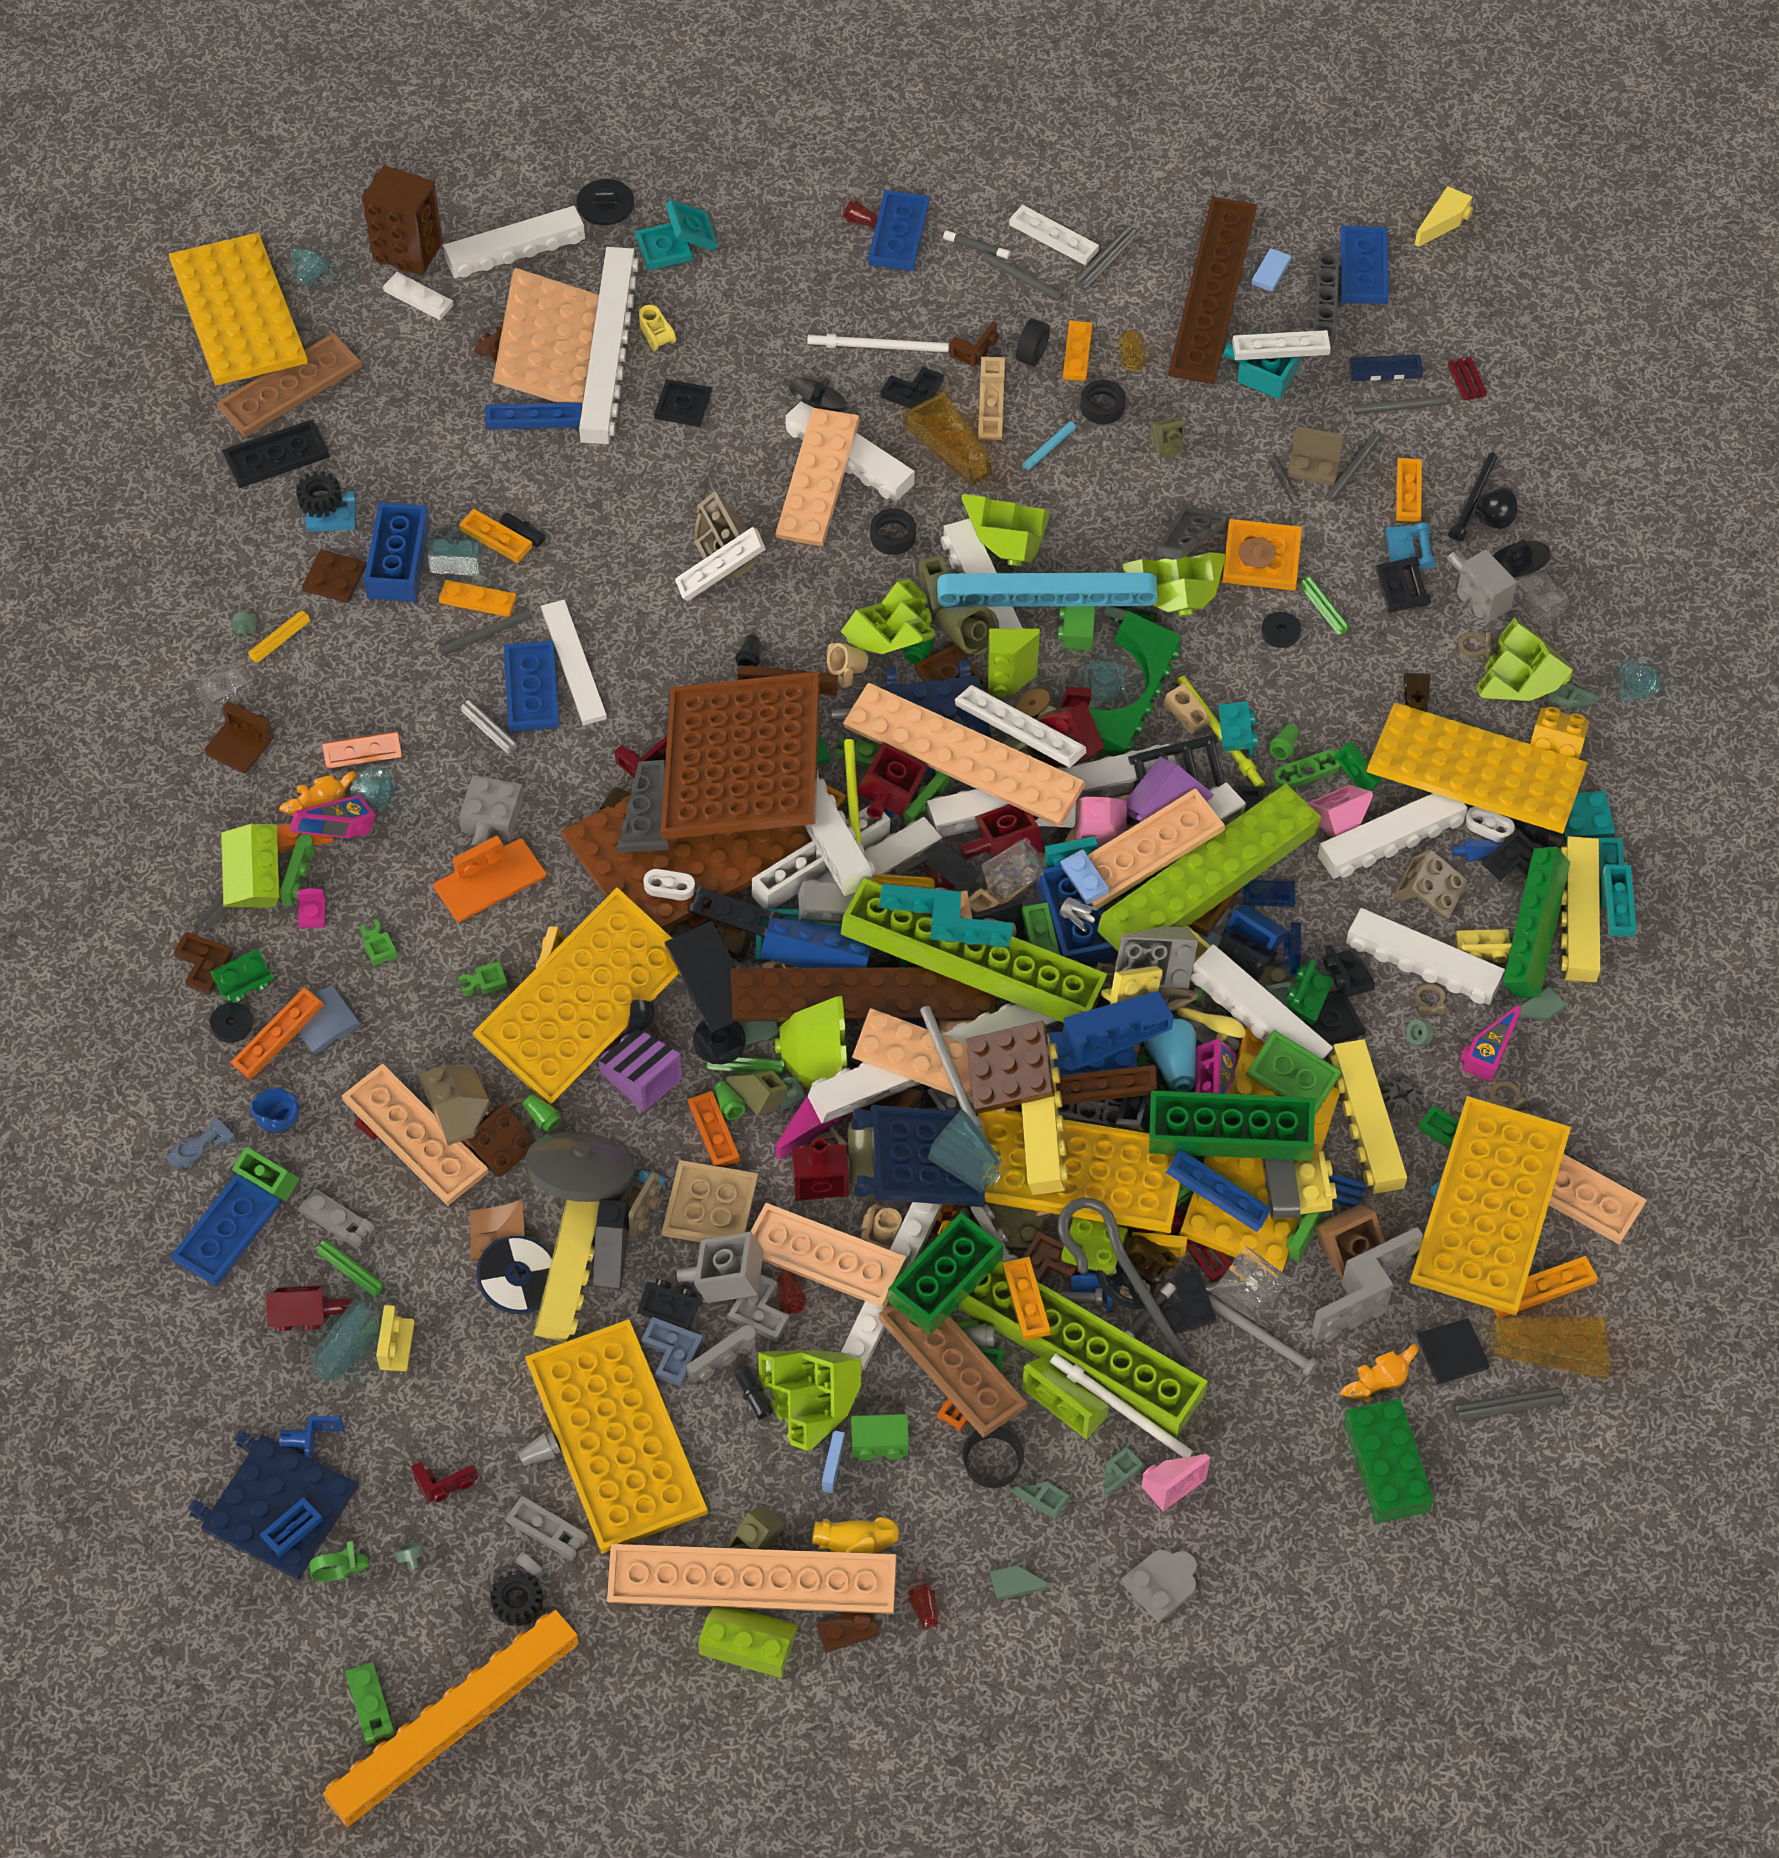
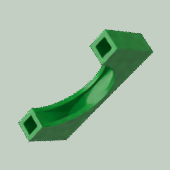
[1089,611,1182,757]

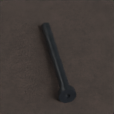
[1448,452,1497,542]

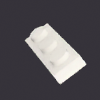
[383,272,454,320]

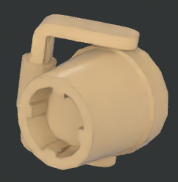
[826,643,868,688]
[860,1204,903,1250]

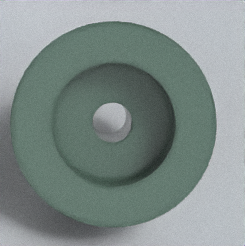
[231,612,257,638]
[1406,1019,1434,1046]
[394,1541,425,1570]

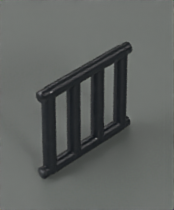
[1128,734,1225,787]

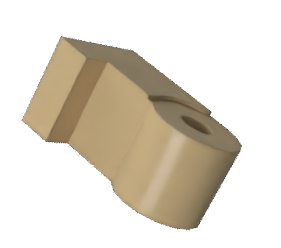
[1163,683,1209,734]

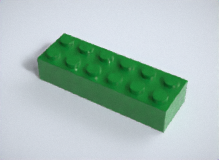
[1149,1091,1315,1161]

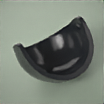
[1474,488,1517,529]
[620,1000,655,1035]

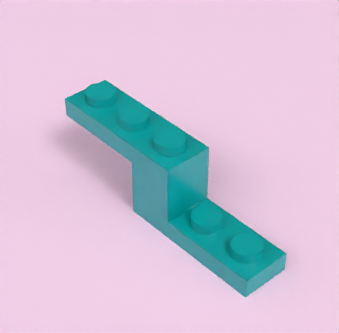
[1596,838,1636,937]
[879,884,1013,947]

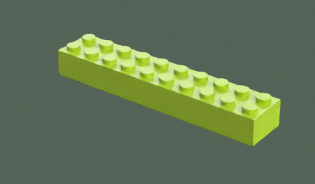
[1097,784,1322,952]
[841,878,1107,1023]
[957,1261,1208,1438]

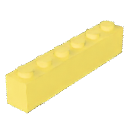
[1560,836,1600,982]
[1022,1034,1068,1195]
[1328,1039,1407,1194]
[533,1200,599,1342]

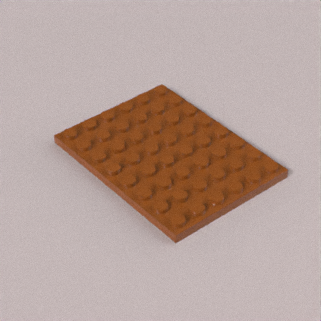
[660,671,820,840]
[561,795,812,931]

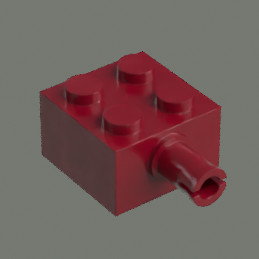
[1033,701,1105,767]
[857,741,928,820]
[959,804,1044,868]
[792,1138,849,1201]
[266,1285,355,1331]

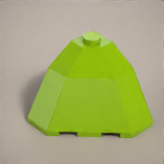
[962,494,1050,567]
[1123,552,1225,617]
[840,578,935,654]
[1476,617,1573,701]
[774,996,847,1089]
[758,1350,862,1451]

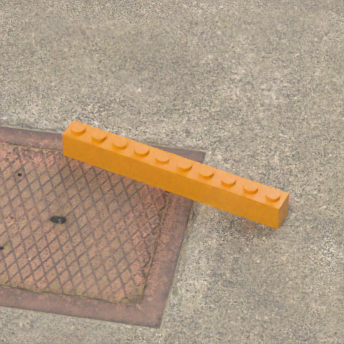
[323,1610,579,1828]

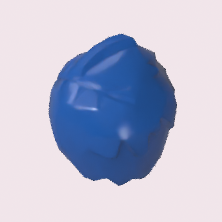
[250,1087,299,1134]

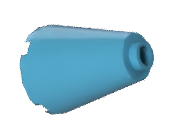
[1144,1019,1197,1092]

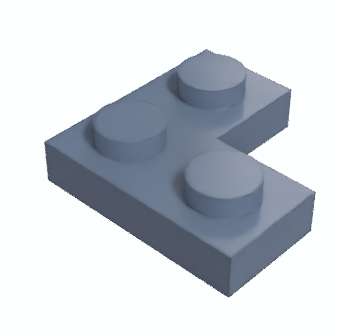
[641,1317,703,1387]

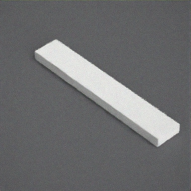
[541,600,607,725]
[955,685,1086,768]

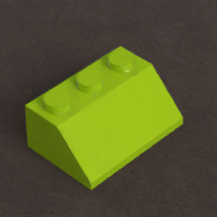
[987,628,1040,698]
[221,824,279,908]
[1022,1356,1109,1440]
[698,1607,799,1678]

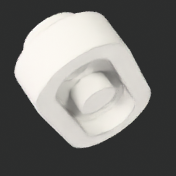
[1465,806,1515,843]
[643,869,695,900]

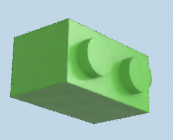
[1058,606,1095,651]
[232,1147,300,1201]
[851,1414,909,1461]

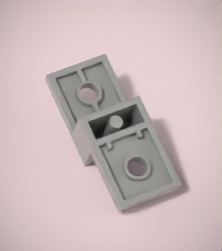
[1311,1227,1423,1342]

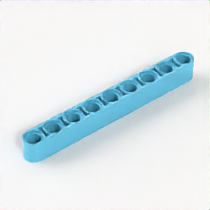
[937,573,1158,607]

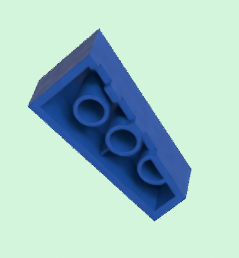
[760,918,871,968]
[1062,991,1173,1069]

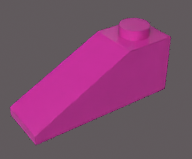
[775,1093,843,1160]

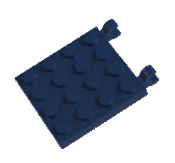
[880,659,992,776]
[851,1105,985,1207]
[188,1430,359,1580]

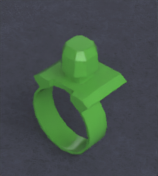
[309,1541,369,1582]

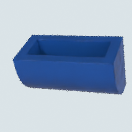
[1223,904,1289,951]

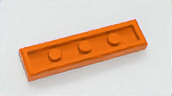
[230,987,325,1080]

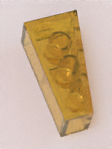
[902,392,993,485]
[1490,1317,1611,1380]

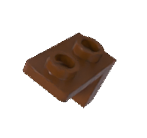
[950,321,999,367]

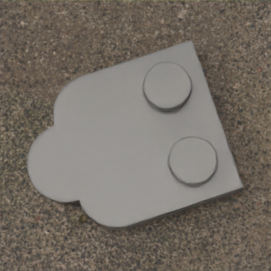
[1120,1550,1197,1623]

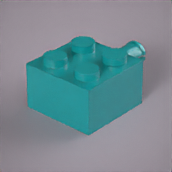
[1224,332,1302,399]

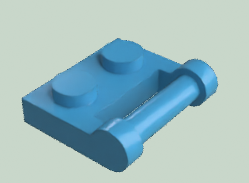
[306,491,356,532]
[1385,522,1436,570]

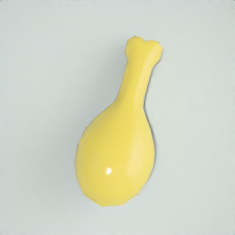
[1177,1006,1245,1041]

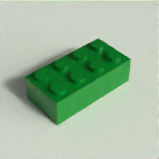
[888,1212,1003,1335]
[1344,1398,1434,1524]

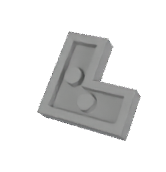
[728,1275,790,1342]

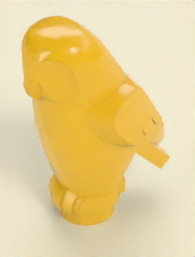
[812,1517,899,1554]

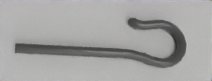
[1058,1197,1190,1365]

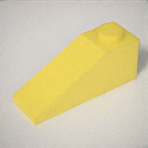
[1415,186,1473,247]

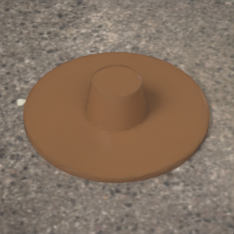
[1239,538,1276,568]
[1015,688,1050,717]

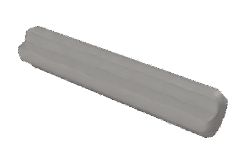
[461,700,517,754]

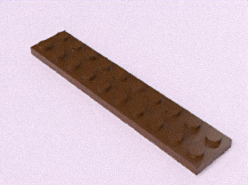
[1168,196,1257,384]
[730,967,996,1022]

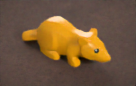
[279,771,358,816]
[1340,1343,1419,1402]

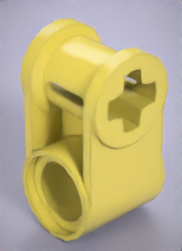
[639,305,676,351]

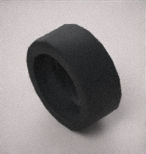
[1016,318,1050,367]
[1080,379,1126,425]
[870,508,916,555]

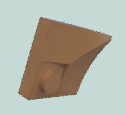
[469,1200,525,1262]

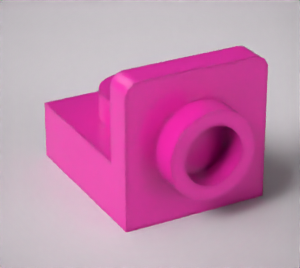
[297,888,326,928]

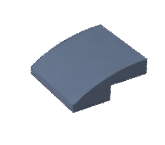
[298,985,361,1054]

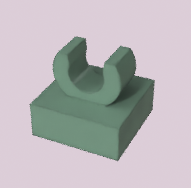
[779,1076,806,1110]

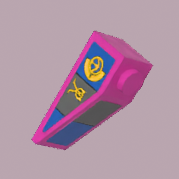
[289,794,376,838]
[1460,1006,1522,1082]
[1195,1038,1236,1094]

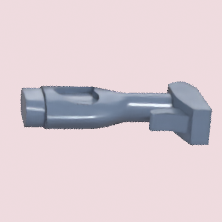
[166,1118,236,1171]

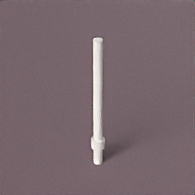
[807,334,949,352]
[1049,1353,1193,1458]

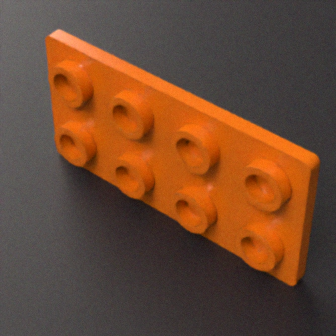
[433,835,546,923]

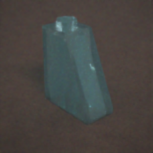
[927,1109,1002,1193]
[312,1298,380,1383]

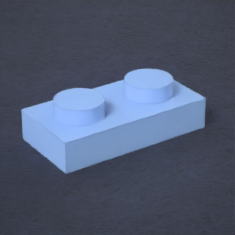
[1060,849,1110,905]

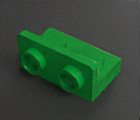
[210,948,275,1003]
[1285,959,1334,1025]

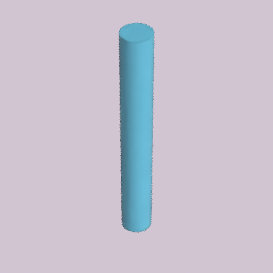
[1022,421,1076,471]

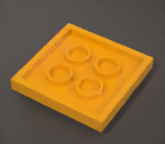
[1222,519,1302,591]

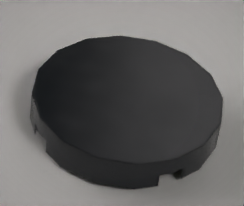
[693,1021,746,1064]

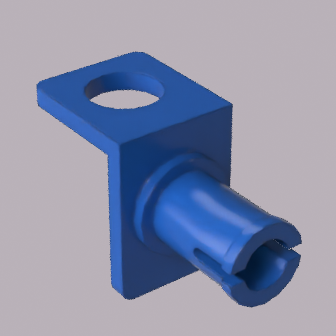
[1070,1269,1112,1313]
[279,1416,344,1460]

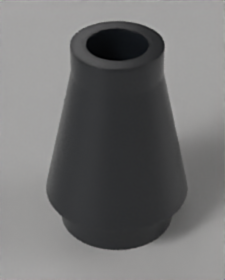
[735,634,760,667]

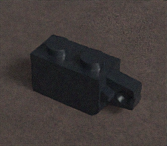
[1116,1065,1163,1134]

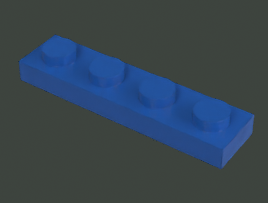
[486,403,582,429]
[1165,1149,1272,1232]

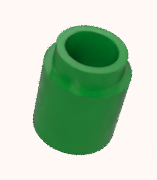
[904,638,935,665]

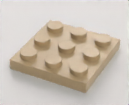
[662,1160,759,1242]

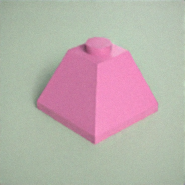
[1307,785,1373,838]
[1076,797,1127,849]
[1142,1454,1210,1512]

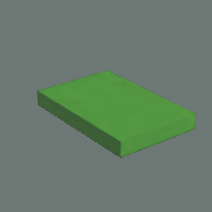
[1246,1030,1342,1115]

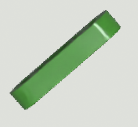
[1274,750,1341,789]

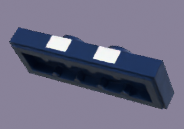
[1349,355,1423,381]

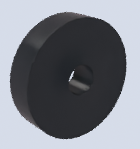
[1261,612,1301,648]
[210,1003,253,1043]

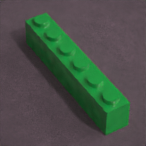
[1503,847,1571,998]

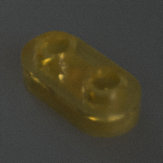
[1119,331,1145,372]

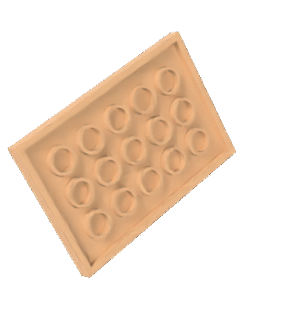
[493,268,599,407]

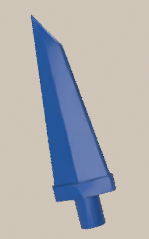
[1452,839,1502,862]

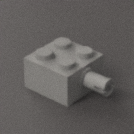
[1447,549,1517,623]
[459,775,524,849]
[677,1232,764,1303]

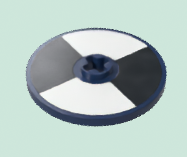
[476,1236,553,1314]

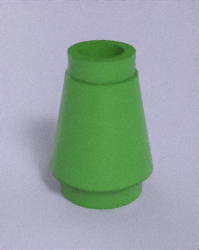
[1270,724,1299,760]
[714,1081,745,1120]
[523,1094,562,1133]

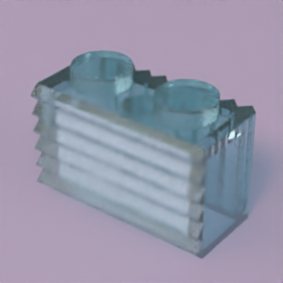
[428,538,481,576]

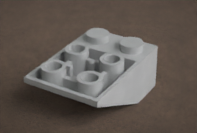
[1113,926,1198,989]

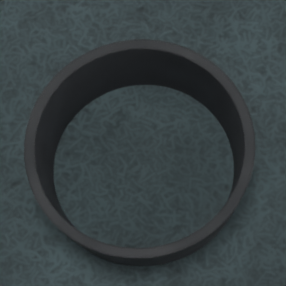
[962,1427,1024,1488]

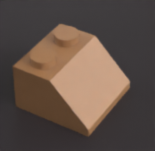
[1314,1204,1385,1279]

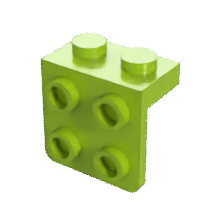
[1061,1217,1127,1274]

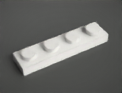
[1009,205,1099,266]
[1232,330,1331,360]
[675,527,766,601]

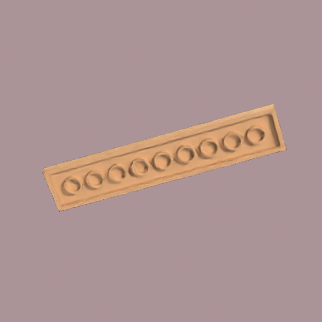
[843,683,1085,827]
[607,1544,897,1614]

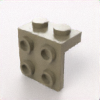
[619,1171,662,1240]

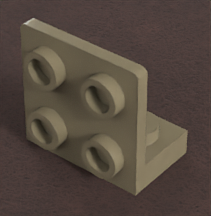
[1287,427,1344,486]
[1394,850,1467,919]

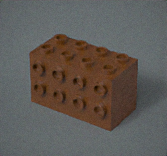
[362,165,443,276]

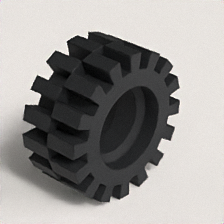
[296,471,342,518]
[490,1570,543,1626]

